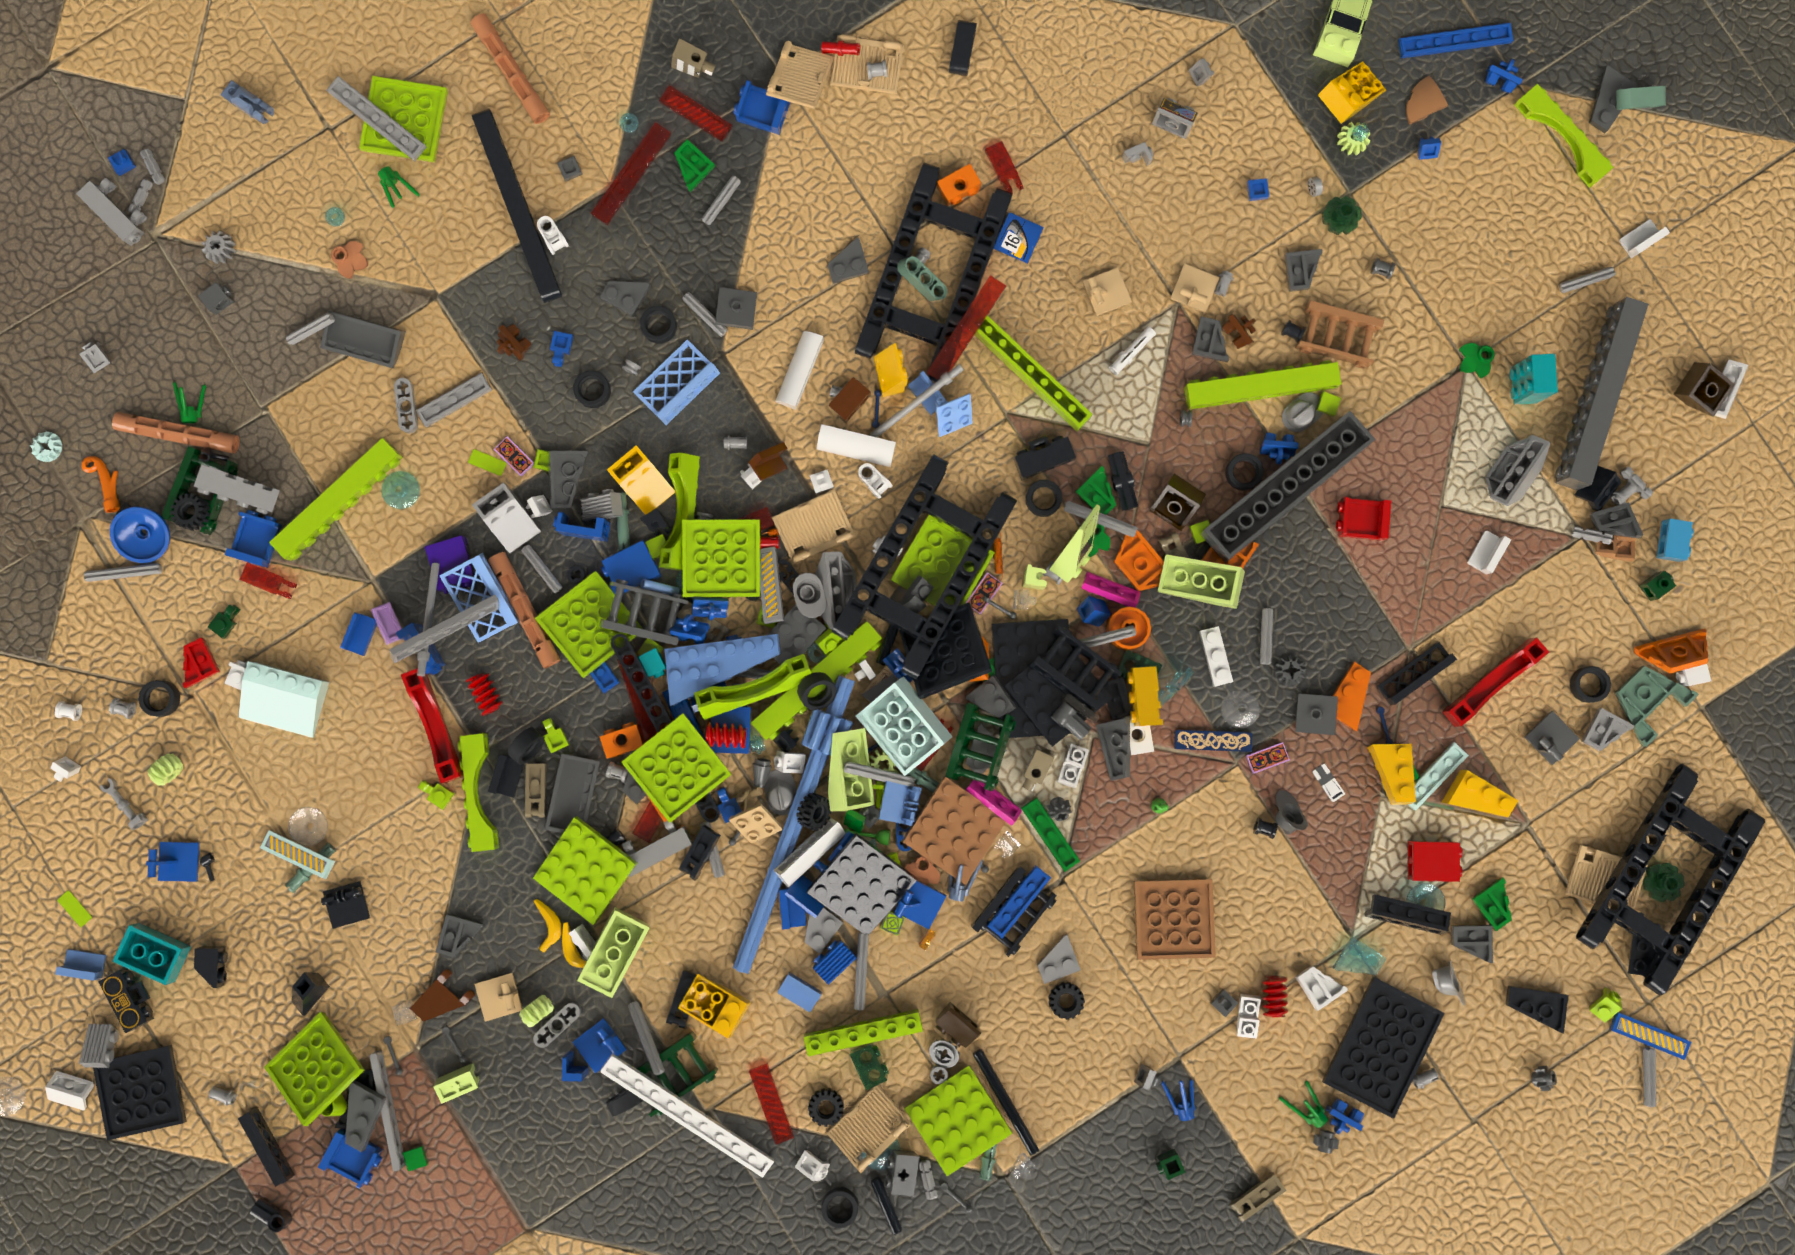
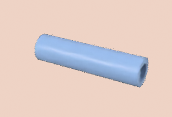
[641,579,679,596]

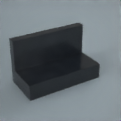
[1574,466,1621,511]
[488,754,524,798]

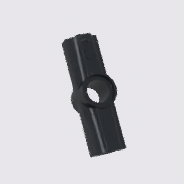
[1107,451,1138,511]

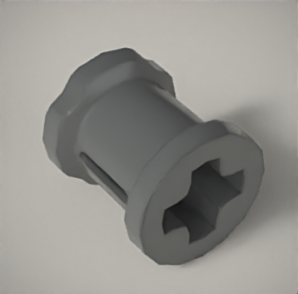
[1371,257,1395,279]

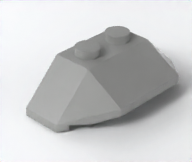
[1485,435,1550,506]
[815,552,857,629]

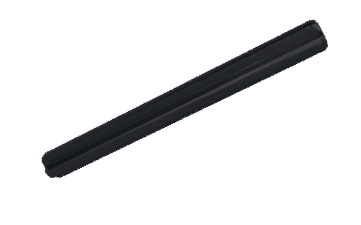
[973,1049,1039,1155]

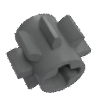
[1047,797,1072,821]
[1531,1066,1557,1091]
[1313,1130,1339,1154]

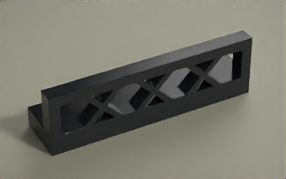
[1376,642,1457,705]
[1365,894,1451,935]
[238,1107,295,1187]

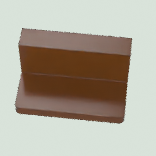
[829,377,871,423]
[748,442,788,481]

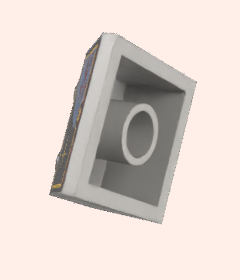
[1152,98,1198,139]

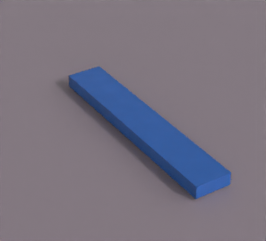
[1398,23,1514,59]

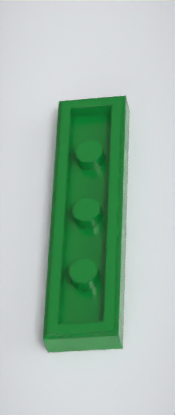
[1021,797,1081,872]

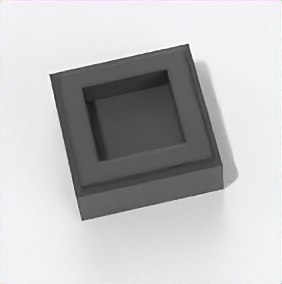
[557,156,583,182]

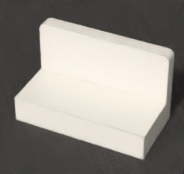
[1619,220,1670,259]
[1467,531,1511,574]
[45,1071,94,1110]

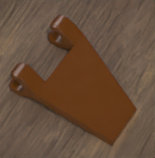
[409,969,475,1022]

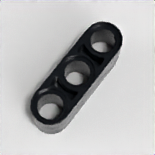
[949,20,977,76]

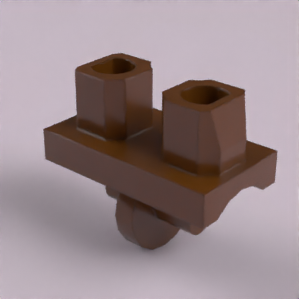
[1222,314,1256,349]
[497,324,531,361]

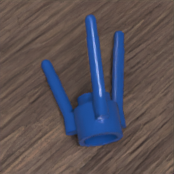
[1161,1079,1196,1121]

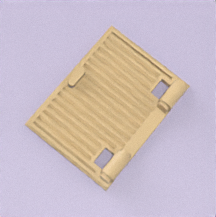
[830,34,904,94]
[766,41,834,109]
[772,489,855,564]
[1565,845,1648,909]
[826,1084,912,1173]

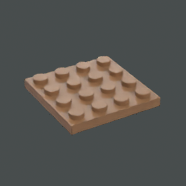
[901,777,1006,885]
[1134,879,1216,960]

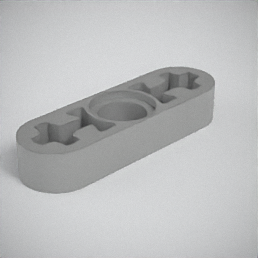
[394,378,418,434]
[533,1002,582,1048]

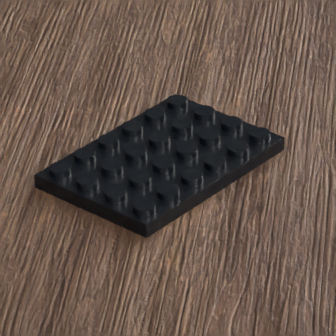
[991,619,1072,738]
[1322,977,1445,1119]

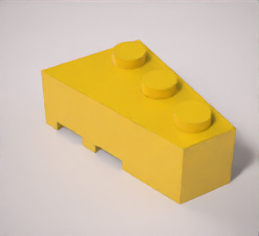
[1128,666,1163,727]
[1368,744,1416,805]
[1441,770,1518,817]

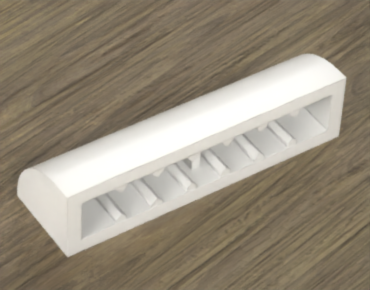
[775,331,824,410]
[817,424,896,467]
[774,818,846,887]

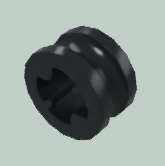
[567,566,586,584]

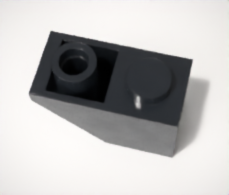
[194,946,228,988]
[292,972,330,1016]

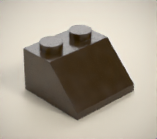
[1674,362,1735,417]
[1149,473,1206,531]
[935,1002,981,1048]

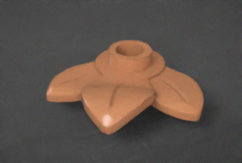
[331,241,368,279]
[904,855,940,885]

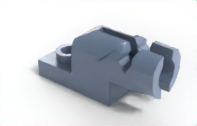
[221,80,274,124]

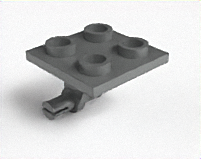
[1524,711,1580,765]

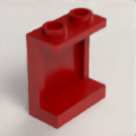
[1336,496,1392,541]
[1408,841,1463,882]

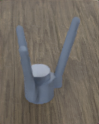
[948,860,983,901]

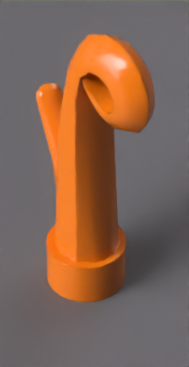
[81,456,121,513]

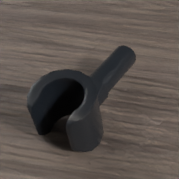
[199,447,229,462]
[200,853,215,882]

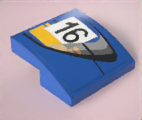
[993,212,1044,264]

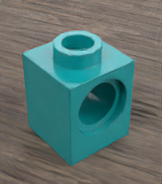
[638,648,666,679]

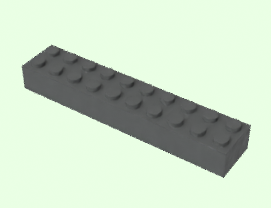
[1555,297,1649,490]
[1201,411,1375,564]

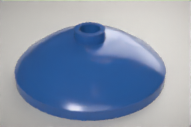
[110,506,170,563]

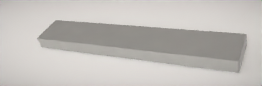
[326,76,427,162]
[389,595,499,663]
[369,1050,406,1172]

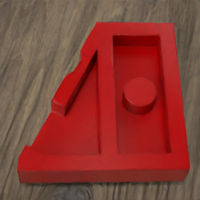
[183,637,220,688]

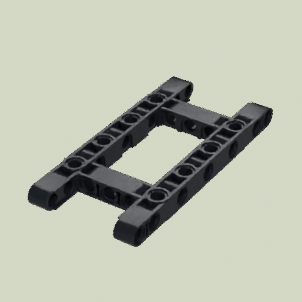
[855,162,1013,382]
[831,454,1017,680]
[1576,763,1765,996]

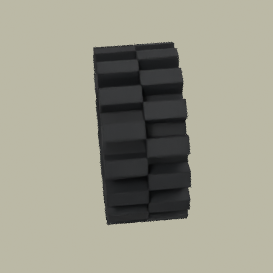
[170,494,211,531]
[797,793,832,831]
[1049,982,1085,1020]
[808,1088,844,1127]

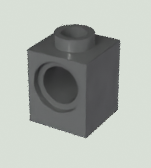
[198,282,234,315]

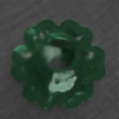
[1322,196,1362,235]
[1643,862,1685,902]

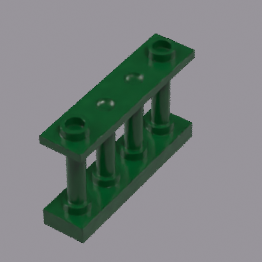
[161,446,238,535]
[945,703,1016,791]
[636,1031,718,1117]

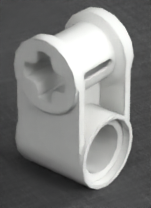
[537,216,569,255]
[858,463,893,499]

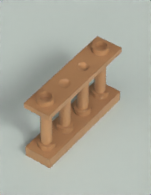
[1295,300,1384,369]

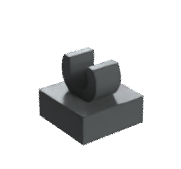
[859,805,880,829]
[1210,989,1238,1017]
[1134,1064,1161,1090]

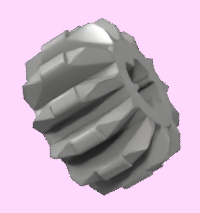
[201,231,236,264]

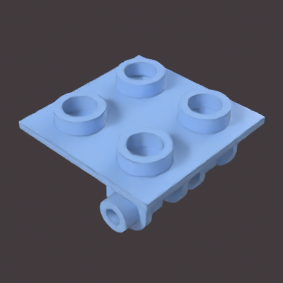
[935,393,973,437]

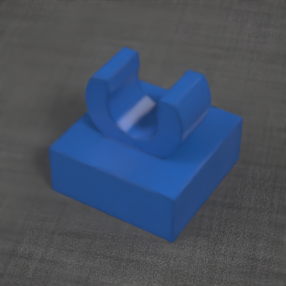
[1417,137,1441,160]
[108,149,136,176]
[1247,178,1269,201]

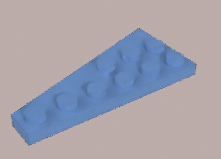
[664,634,781,707]

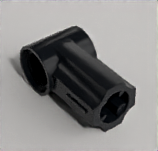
[250,1198,292,1232]

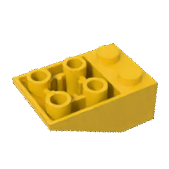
[1318,61,1386,124]
[874,343,908,397]
[607,445,675,515]
[678,974,751,1038]

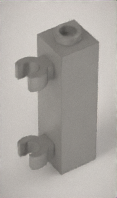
[76,178,147,246]
[622,821,693,877]

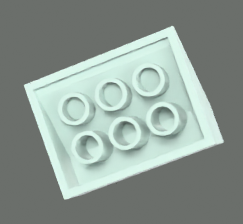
[239,661,330,738]
[856,676,953,776]

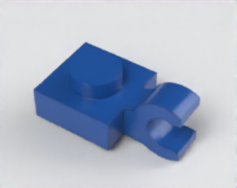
[550,331,574,367]
[717,787,742,823]

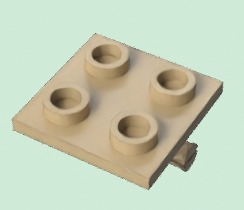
[1170,264,1220,313]
[1083,267,1132,317]
[729,787,783,844]
[475,972,523,1022]

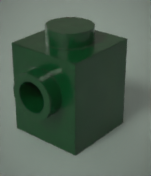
[1639,571,1676,601]
[1156,1149,1186,1180]

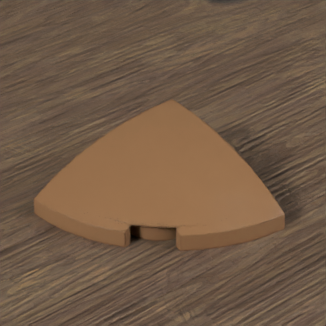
[1406,76,1448,125]
[1595,535,1637,562]

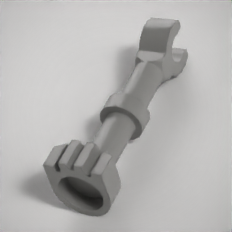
[99,778,148,830]

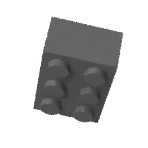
[768,605,827,665]

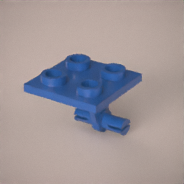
[146,842,200,882]
[785,860,827,918]
[894,880,947,929]
[572,1018,627,1074]

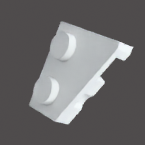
[1295,966,1348,1011]

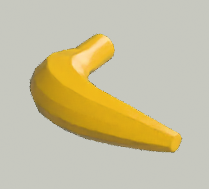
[533,899,562,952]
[562,922,586,968]

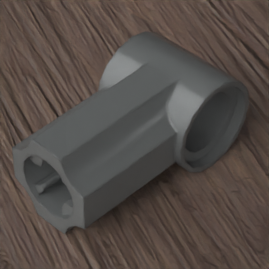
[1051,702,1091,740]

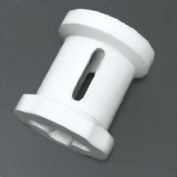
[55,701,82,721]

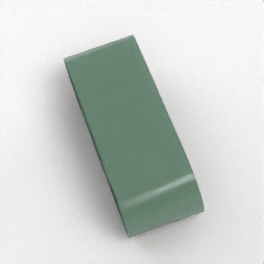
[1616,86,1666,110]
[897,256,947,301]

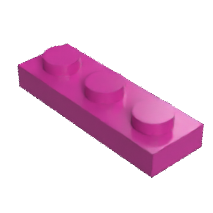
[1082,572,1141,608]
[965,779,1023,826]

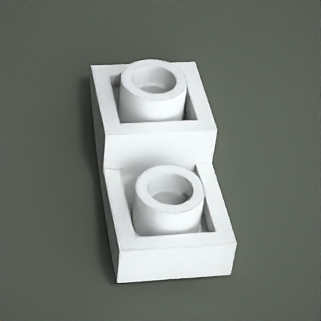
[1057,744,1089,788]
[1237,994,1261,1039]

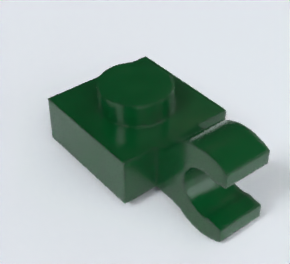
[208,604,241,639]

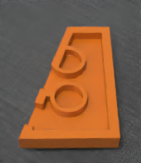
[1332,662,1371,731]

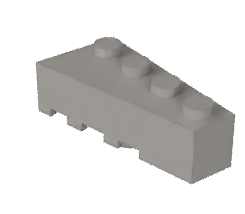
[194,464,280,515]

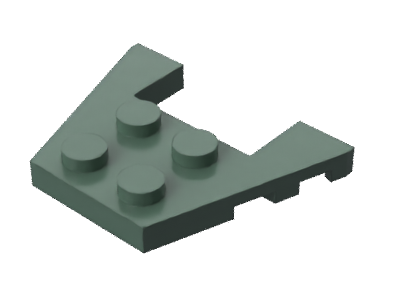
[1615,666,1699,747]

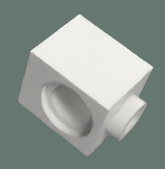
[1676,664,1711,686]

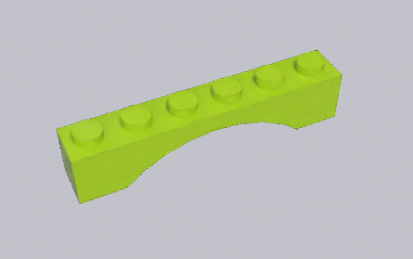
[1514,84,1614,188]
[659,453,700,570]
[694,654,812,720]
[458,733,499,852]

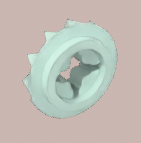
[30,431,62,462]

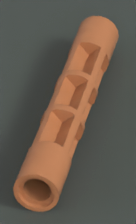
[470,13,550,124]
[112,412,240,454]
[488,552,561,669]

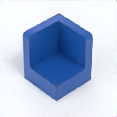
[1077,596,1111,627]

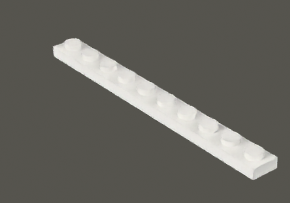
[600,1053,774,1178]

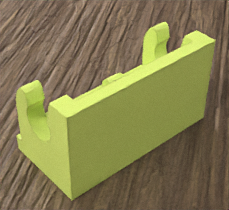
[1022,564,1047,590]
[433,1063,479,1104]

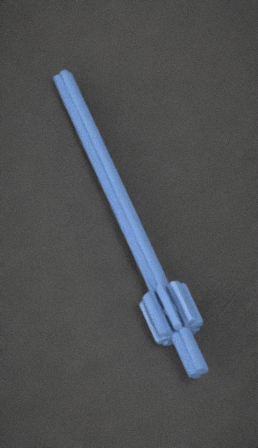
[733,676,855,974]

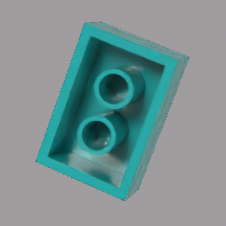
[1509,354,1558,405]
[112,923,192,985]

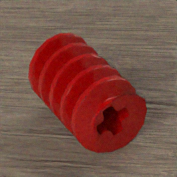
[465,673,503,716]
[706,722,747,748]
[1262,975,1288,1017]

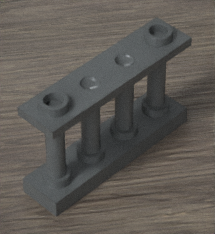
[599,579,688,645]

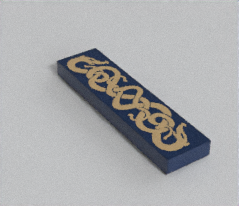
[1174,730,1253,752]

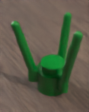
[378,166,420,208]
[173,382,206,423]
[1279,1081,1328,1128]

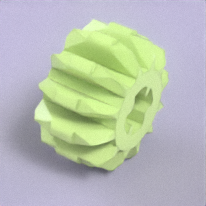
[1337,122,1370,155]
[869,749,898,773]
[147,753,184,786]
[519,995,554,1027]

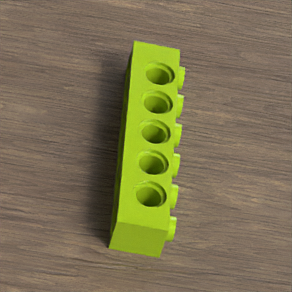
[804,1009,923,1057]

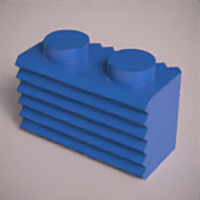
[812,939,857,985]

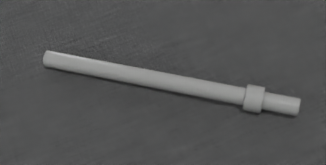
[870,364,964,437]
[417,563,440,676]

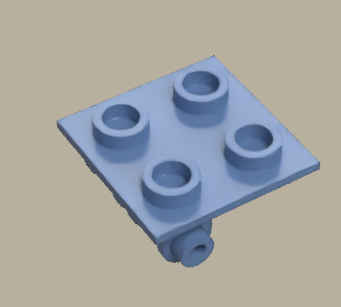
[879,781,922,826]

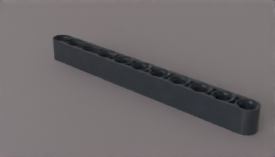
[472,108,562,303]
[611,634,720,823]

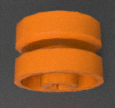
[1105,607,1151,651]

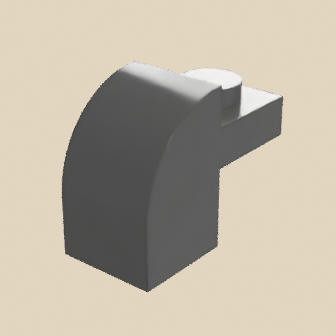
[890,575,934,613]

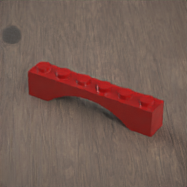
[1442,637,1549,727]
[401,668,464,783]

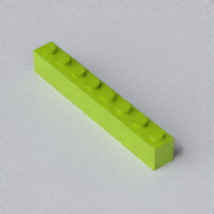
[967,310,1093,432]
[1184,360,1342,410]
[269,438,403,561]
[751,621,882,740]

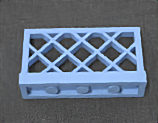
[633,340,720,425]
[440,553,519,643]

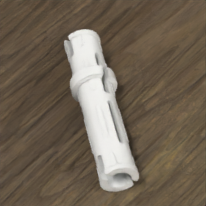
[1108,326,1156,375]

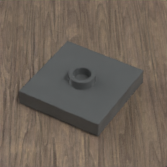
[715,287,757,330]
[1295,694,1338,735]

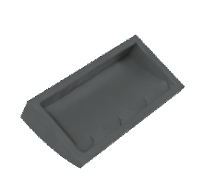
[320,311,406,368]
[544,753,600,833]

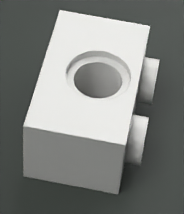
[1123,716,1154,755]

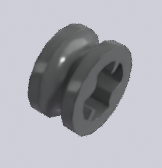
[1180,410,1192,427]

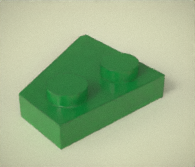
[674,139,715,193]
[1075,466,1116,515]
[1471,877,1512,931]

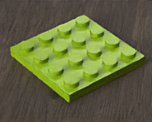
[359,76,448,163]
[891,515,995,606]
[682,520,760,597]
[535,571,643,679]
[621,713,732,823]
[533,816,637,925]
[264,1012,364,1126]
[904,1065,1013,1176]

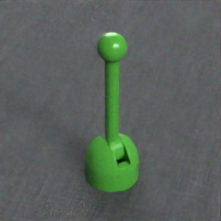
[1151,798,1169,814]
[844,828,890,845]

